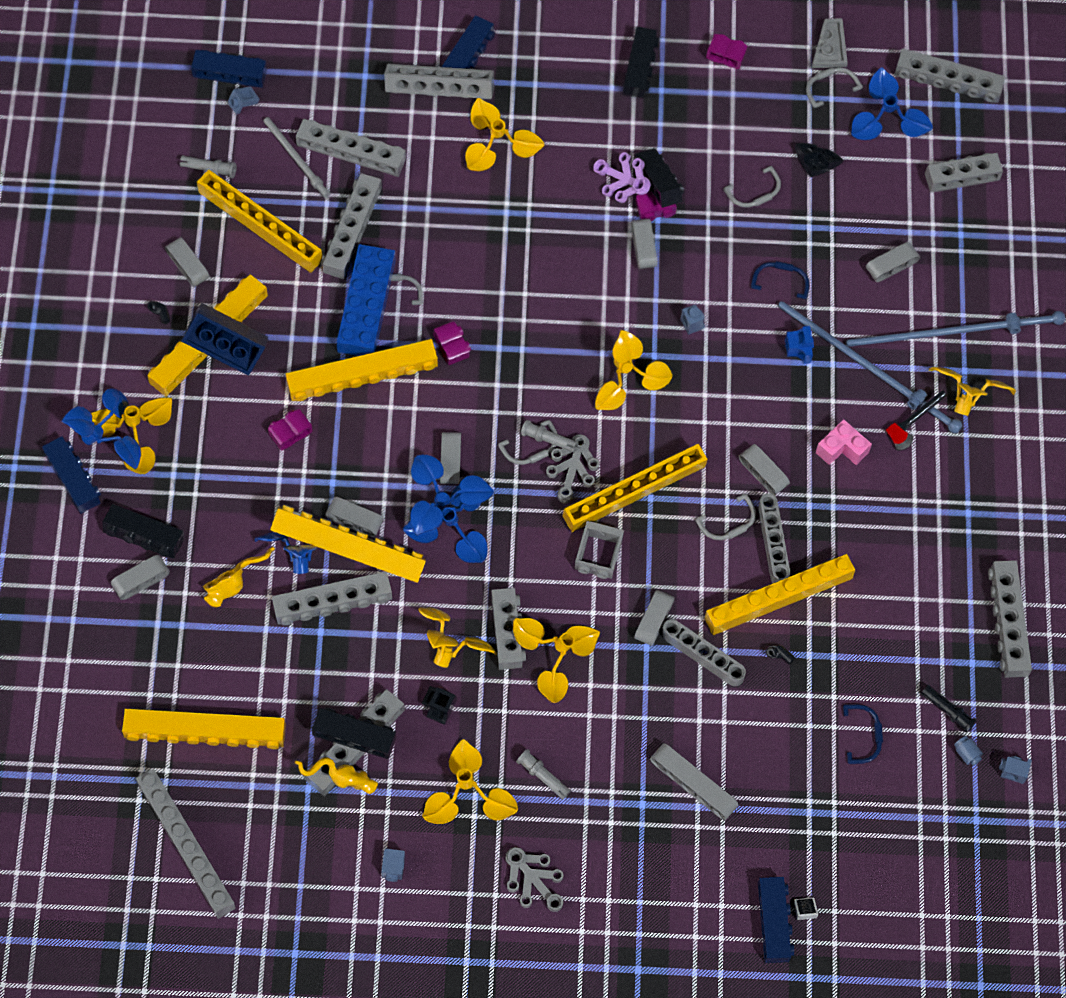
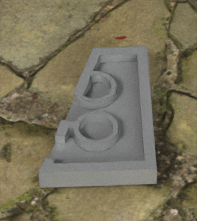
[812,18,848,68]

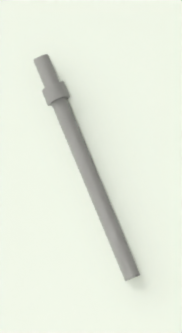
[263,117,330,198]

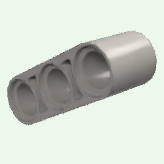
[631,219,657,269]
[165,237,210,287]
[866,242,920,282]
[440,432,461,484]
[739,444,790,496]
[325,497,384,537]
[111,555,170,600]
[634,589,675,646]

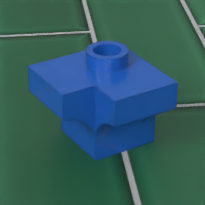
[785,326,814,364]

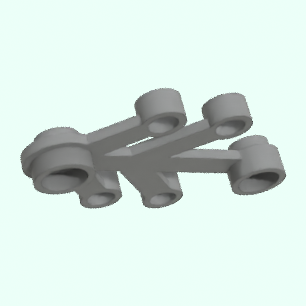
[546,435,599,504]
[506,847,563,912]

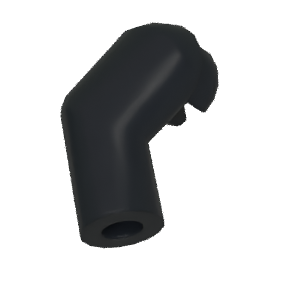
[147,301,171,324]
[766,645,795,664]

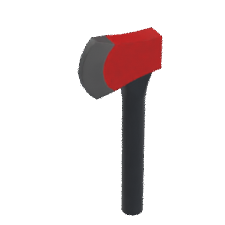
[885,390,947,451]

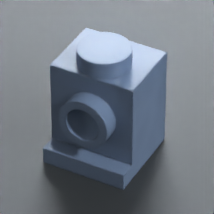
[681,304,705,335]
[999,756,1032,784]

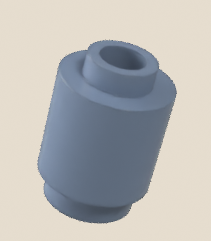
[954,735,983,766]

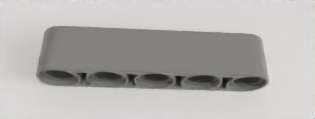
[758,493,790,584]
[662,619,746,686]
[650,743,739,820]

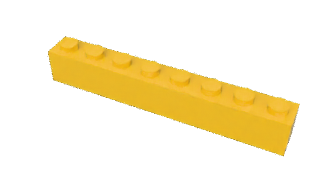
[197,170,322,273]
[147,274,268,397]
[285,339,438,401]
[563,443,708,532]
[270,505,426,583]
[705,554,855,635]
[122,709,286,749]

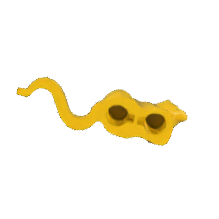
[203,547,275,607]
[295,757,378,794]

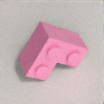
[816,420,872,465]

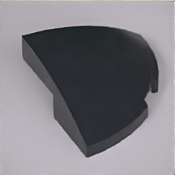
[794,143,844,177]

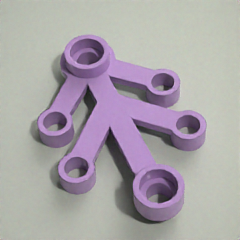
[593,152,651,203]

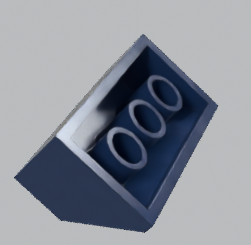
[181,302,268,376]

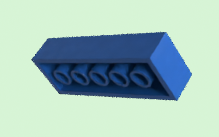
[337,244,396,356]

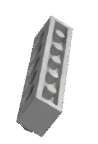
[895,48,1006,103]
[384,64,494,99]
[296,119,406,177]
[321,173,382,279]
[988,561,1032,678]
[272,571,392,625]
[306,689,405,797]

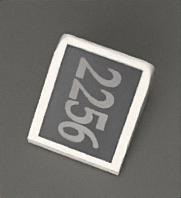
[794,898,818,920]

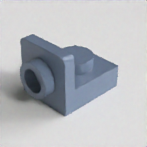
[228,86,260,114]

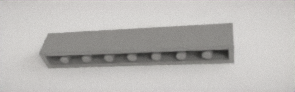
[136,768,236,919]

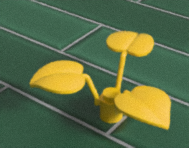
[465,98,545,171]
[595,330,673,410]
[928,367,1016,416]
[91,398,172,474]
[418,607,497,668]
[513,618,600,703]
[422,739,518,824]

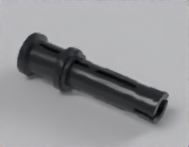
[921,685,977,734]

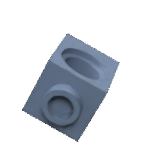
[381,849,405,882]

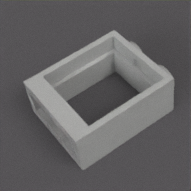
[575,521,624,579]

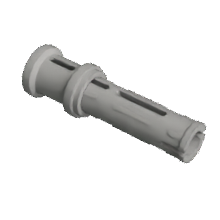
[180,155,237,179]
[521,420,578,453]
[516,749,571,800]

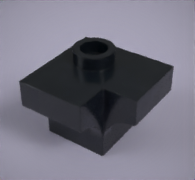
[422,686,457,725]

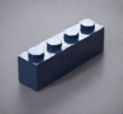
[442,15,495,69]
[191,50,267,88]
[42,436,101,514]
[758,877,794,963]

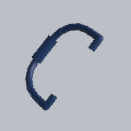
[751,261,810,299]
[843,704,883,764]

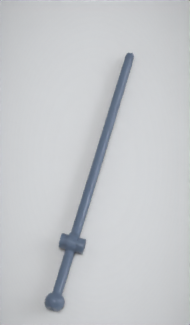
[778,301,963,434]
[846,311,1065,347]

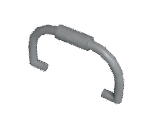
[806,67,863,108]
[723,166,781,207]
[391,274,423,305]
[498,419,557,465]
[695,494,756,540]

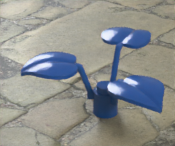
[851,67,933,140]
[62,388,141,469]
[411,455,494,536]
[403,484,488,563]
[255,532,317,574]

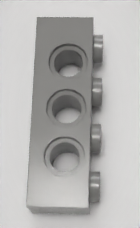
[925,153,1003,193]
[492,588,526,670]

